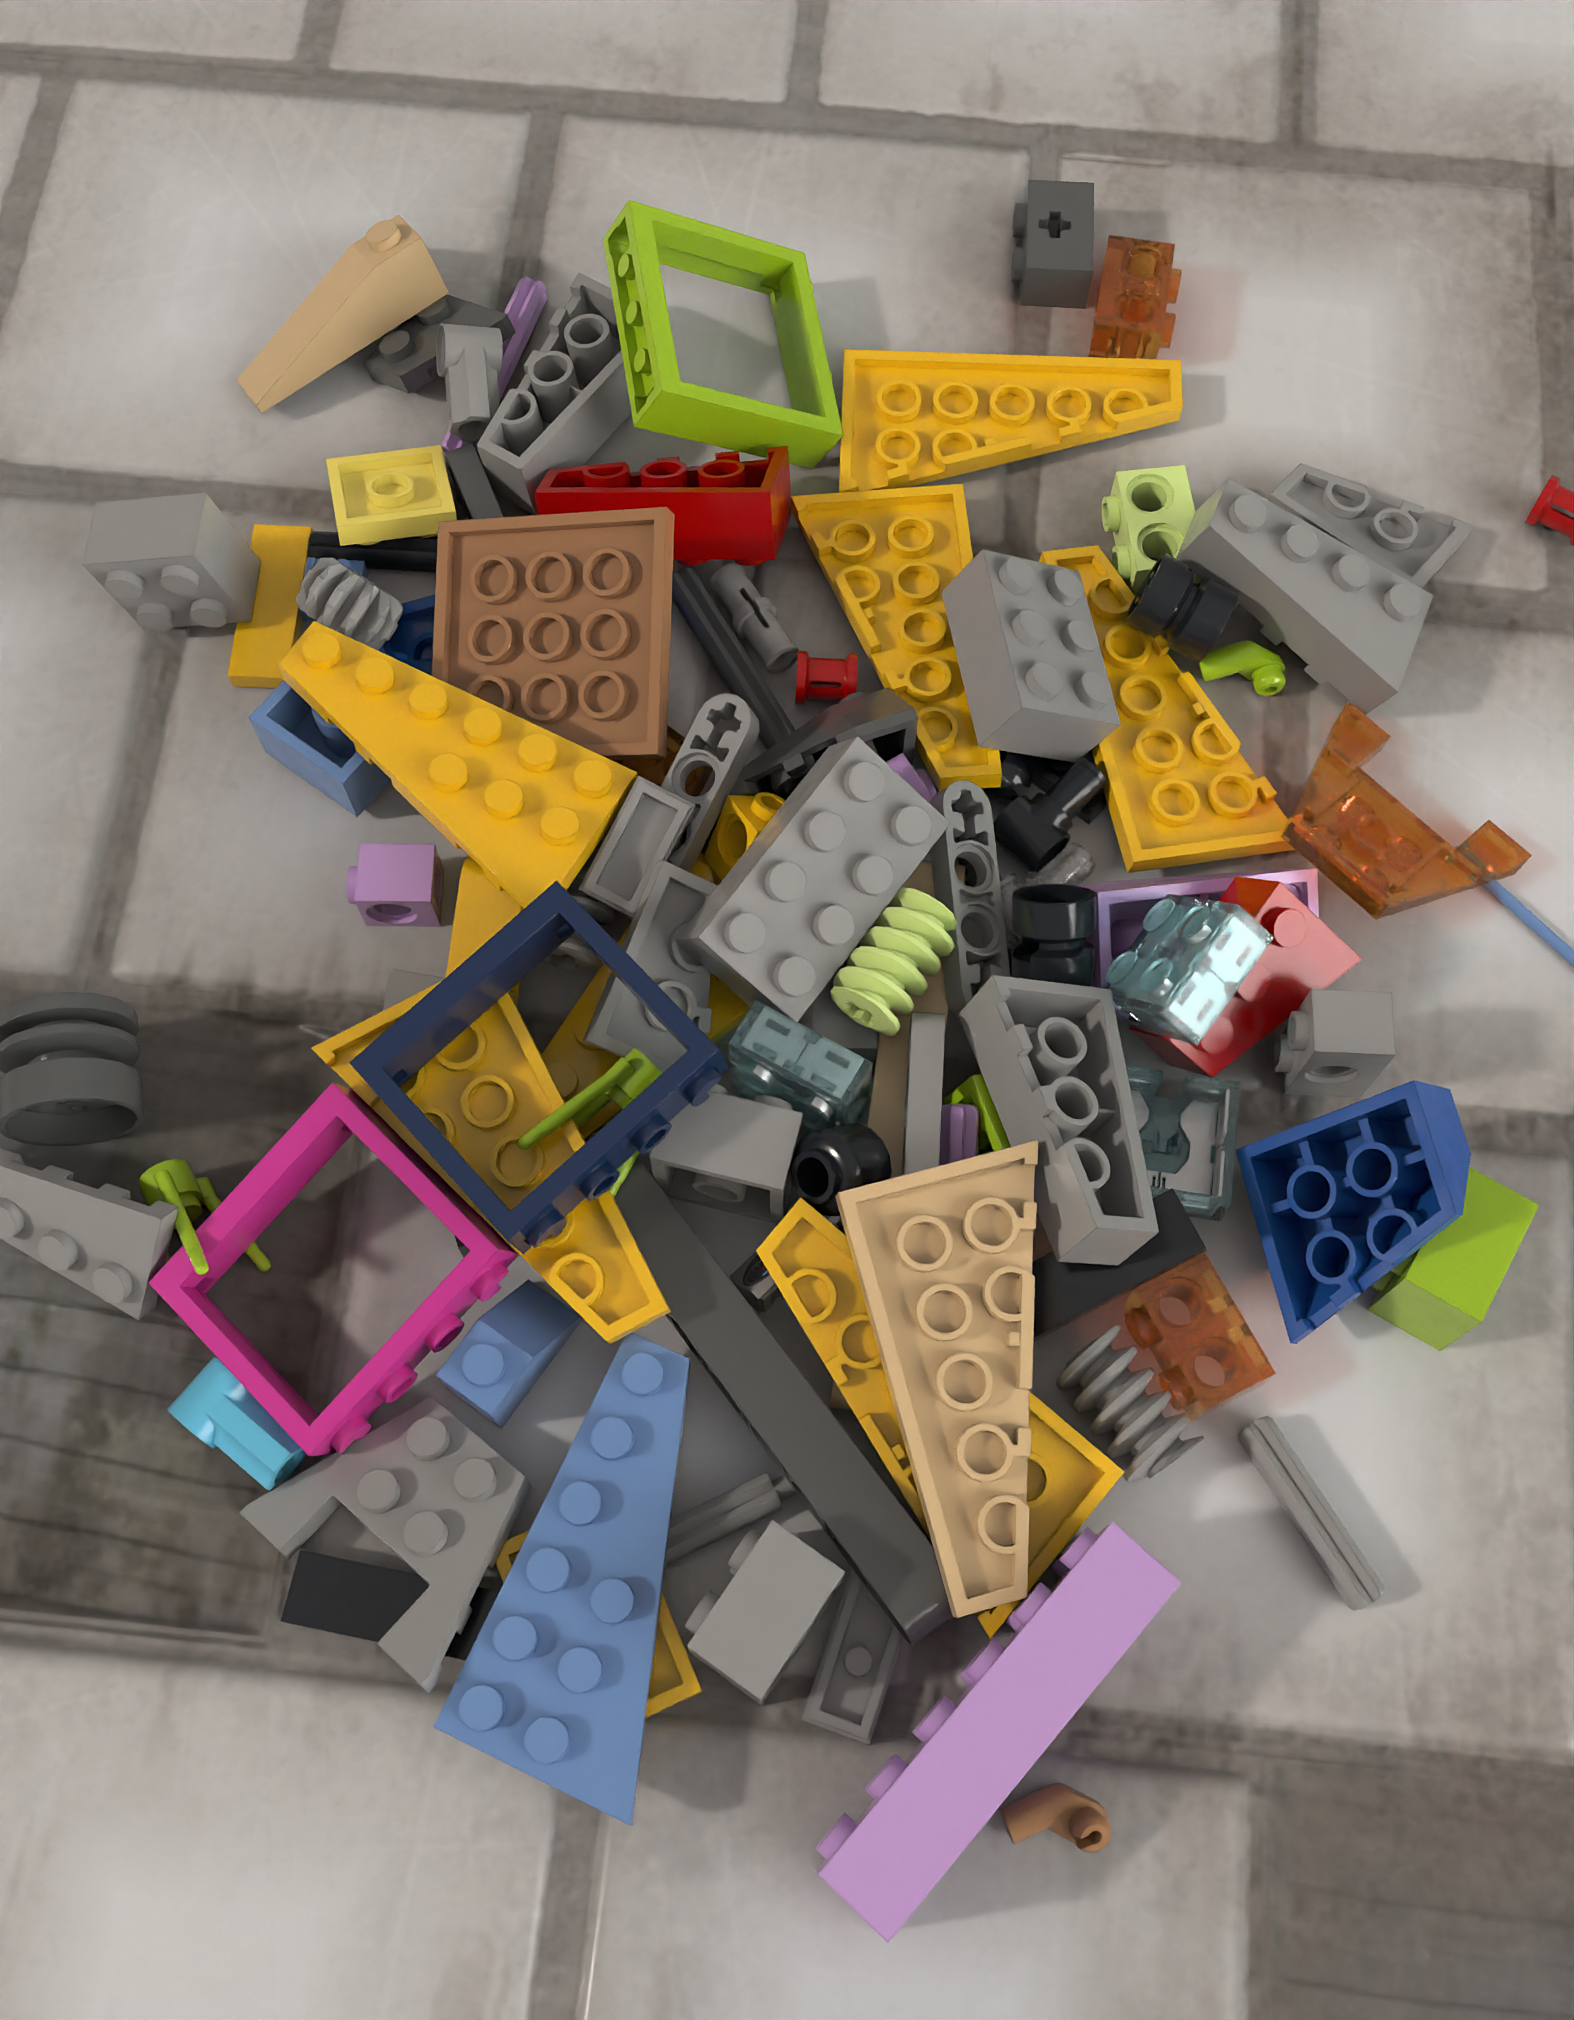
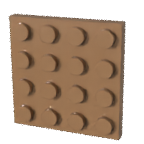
[432,507,675,760]

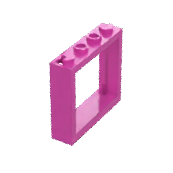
[148,1082,519,1456]

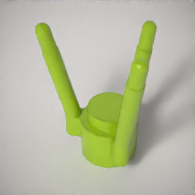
[517,1047,663,1197]
[138,1159,271,1300]

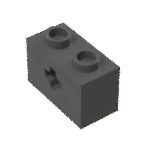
[1011,180,1094,309]

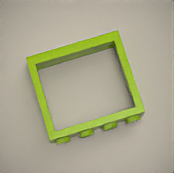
[603,200,843,469]

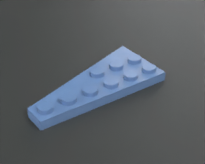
[433,1333,691,1826]

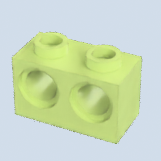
[1101,465,1201,596]

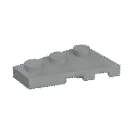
[1268,463,1474,588]
[583,860,718,1073]

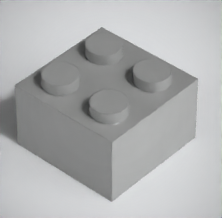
[82,492,261,632]
[650,1084,803,1224]
[685,1520,845,1706]

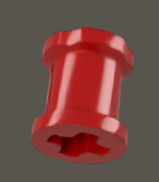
[1525,475,1574,546]
[795,651,858,705]

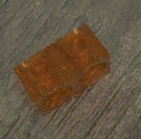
[1088,235,1182,359]
[1124,1253,1276,1422]

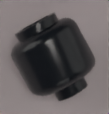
[791,1123,892,1217]

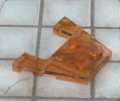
[1281,702,1532,920]

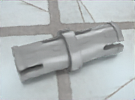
[710,563,799,674]

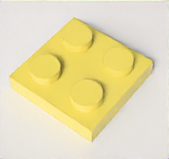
[326,445,457,546]

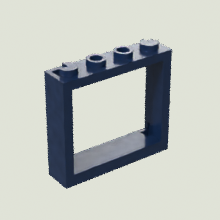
[349,880,728,1254]

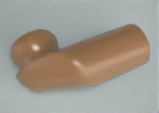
[998,1783,1112,1853]

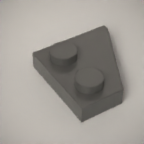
[363,294,516,394]

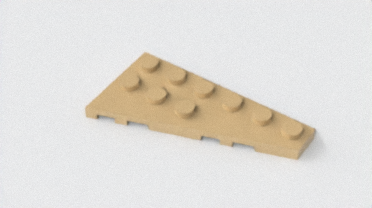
[835,1140,1038,1618]

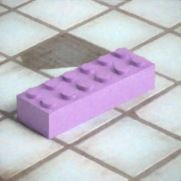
[815,1521,1182,1943]

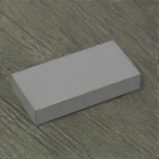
[578,776,696,919]

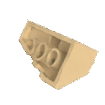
[237,215,449,414]

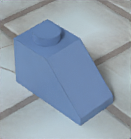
[436,1279,583,1429]

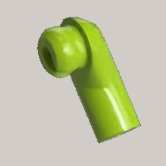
[1199,640,1286,696]

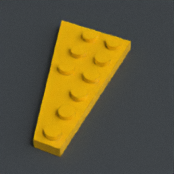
[756,1197,1124,1639]

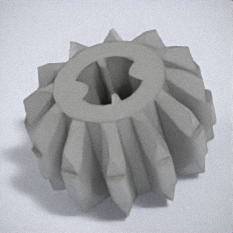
[295,558,404,651]

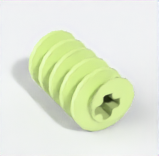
[830,887,957,1036]

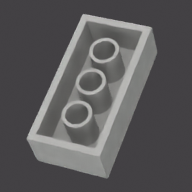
[675,736,950,1023]

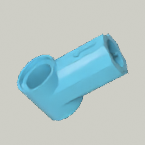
[167,1356,306,1491]

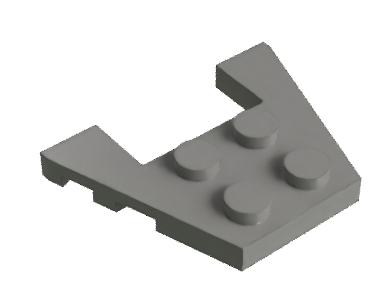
[239,1396,532,1693]

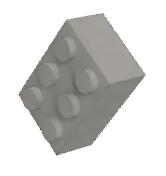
[941,549,1121,763]

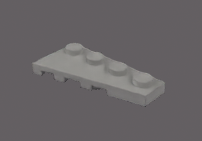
[0,1148,179,1320]

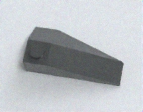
[680,688,918,845]

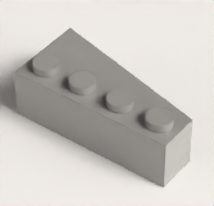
[476,272,632,515]
[1176,478,1433,719]
[958,975,1159,1266]

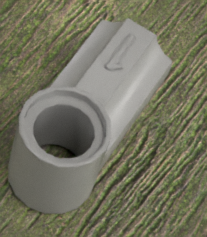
[436,323,503,443]

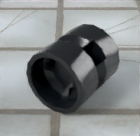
[1124,553,1239,663]
[1011,884,1097,987]

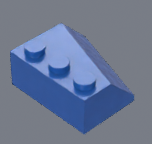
[1235,1080,1471,1344]

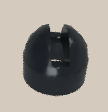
[981,751,1032,803]

